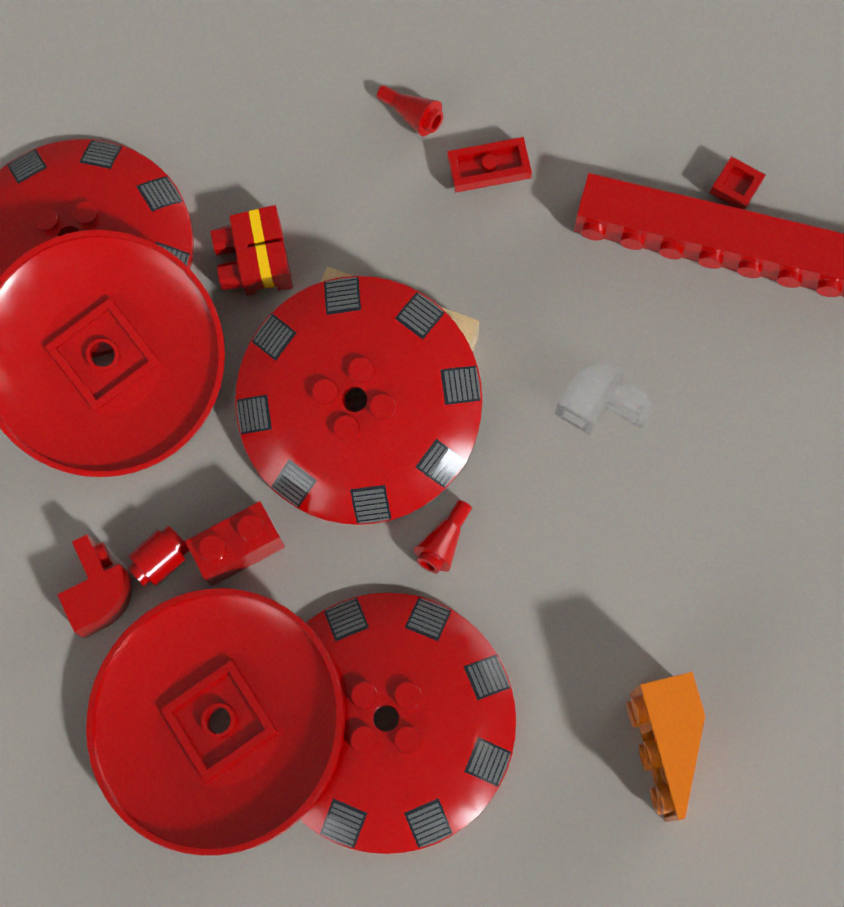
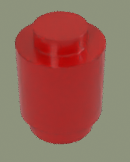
[127,525,189,587]

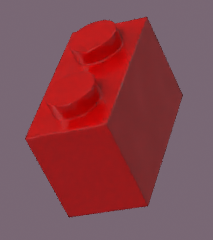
[185,501,285,587]

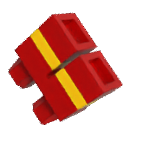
[210,204,294,296]

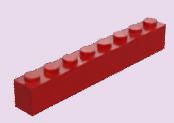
[574,173,844,297]

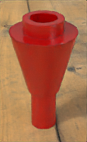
[377,85,444,137]
[414,500,472,574]

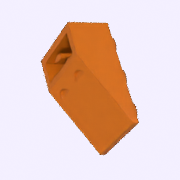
[626,671,705,822]

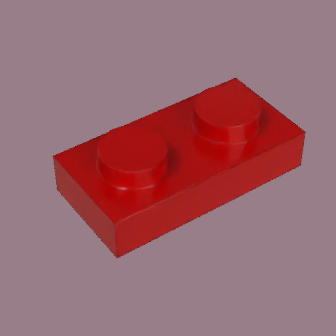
[447,137,532,193]

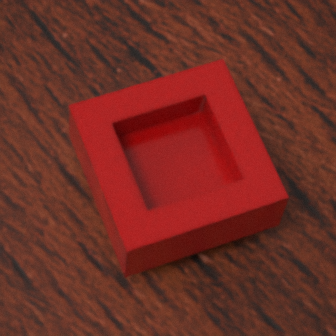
[709,156,766,210]

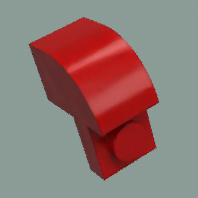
[57,534,132,638]

